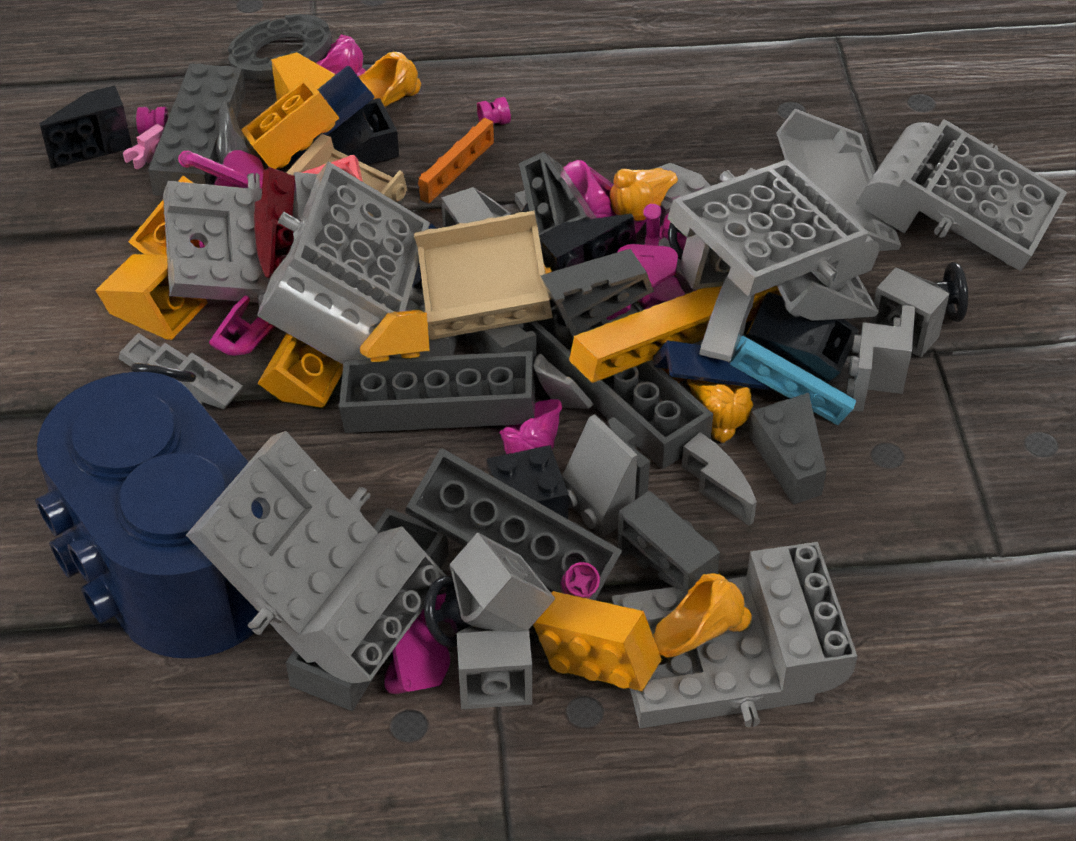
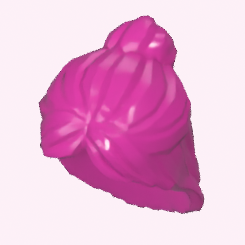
[316,34,366,76]
[563,160,616,218]
[499,399,562,454]

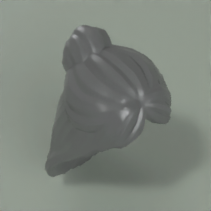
[213,100,266,181]

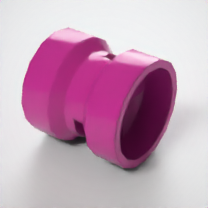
[477,97,511,125]
[136,107,169,135]
[560,562,600,599]

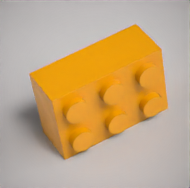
[241,78,339,169]
[533,591,662,691]

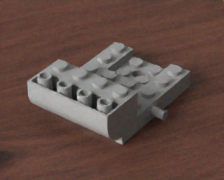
[855,119,1067,271]
[667,160,879,297]
[257,161,430,364]
[163,172,318,308]
[186,431,446,683]
[611,542,857,728]

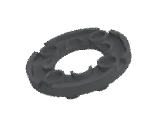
[228,14,332,83]

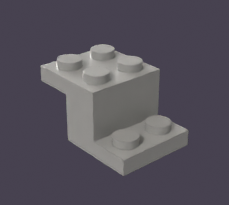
[846,305,915,412]

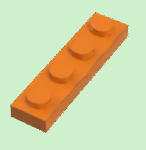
[418,118,494,204]

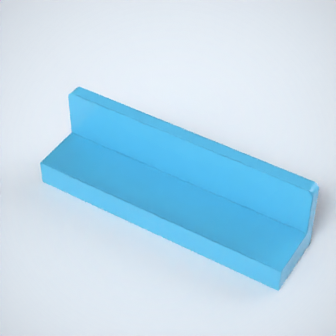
[730,336,856,425]

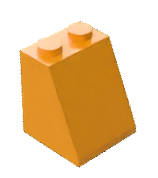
[271,52,335,101]
[95,254,208,340]

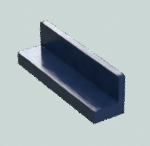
[287,66,375,166]
[653,340,776,391]

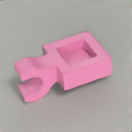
[123,124,164,169]

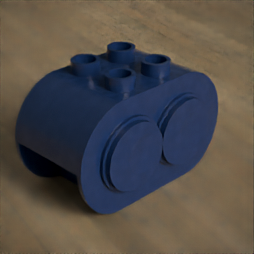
[35,372,263,658]

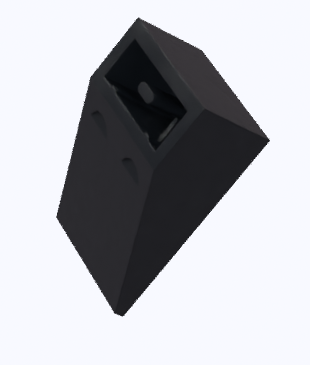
[39,85,132,169]
[327,98,399,165]
[539,214,637,272]
[746,292,859,383]

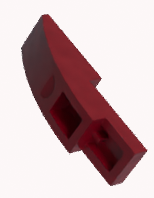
[254,167,295,279]

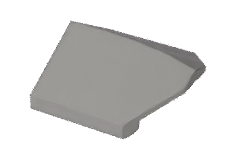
[533,354,593,408]

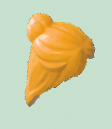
[358,52,421,107]
[610,168,678,221]
[687,379,753,443]
[653,573,752,658]

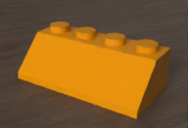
[257,333,343,408]

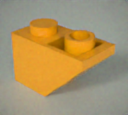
[360,310,430,362]

